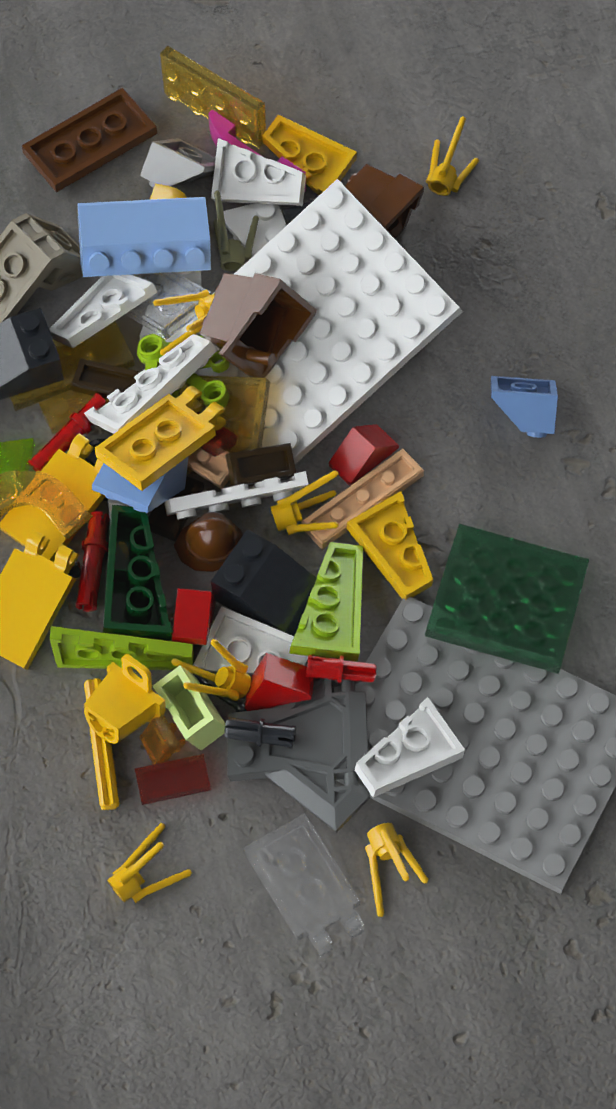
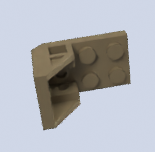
[0,213,83,323]

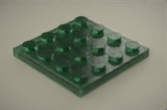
[425,524,589,674]

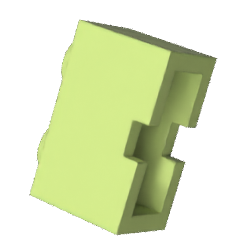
[153,665,225,750]

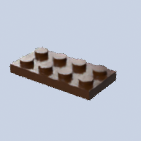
[21,88,157,193]

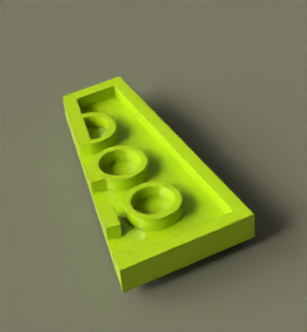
[289,542,363,662]
[49,626,194,670]

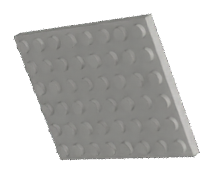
[336,597,616,894]

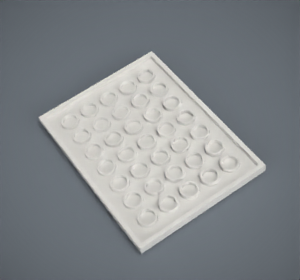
[159,179,462,464]

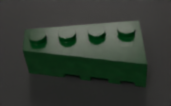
[102,505,172,641]

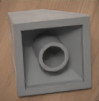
[140,138,216,187]

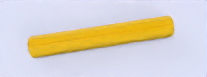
[84,678,119,810]

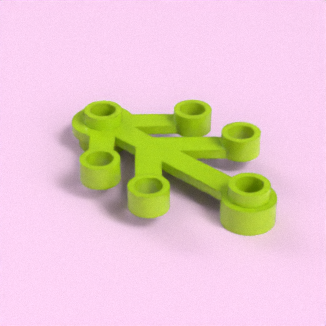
[137,334,230,408]

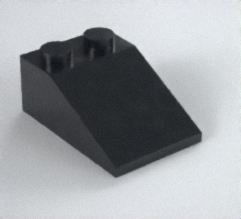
[0,308,64,400]
[211,529,317,636]

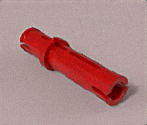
[27,393,107,474]
[75,511,110,612]

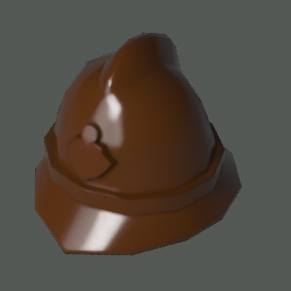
[174,512,243,572]

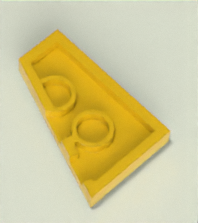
[263,114,357,195]
[346,491,433,600]

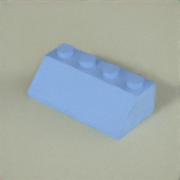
[77,197,211,277]

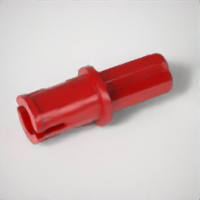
[306,655,377,684]

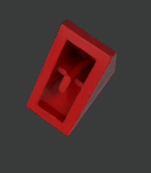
[329,424,399,486]
[172,588,216,645]
[245,653,314,711]

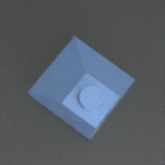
[490,376,558,438]

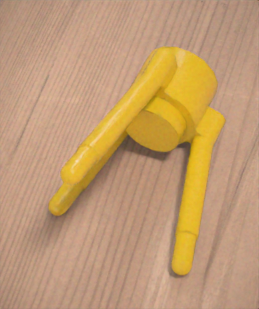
[426,116,479,196]
[153,289,215,356]
[270,470,339,535]
[171,639,251,701]
[107,823,192,903]
[365,823,428,917]

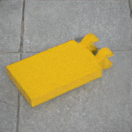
[95,386,226,491]
[0,433,105,562]
[0,530,79,670]

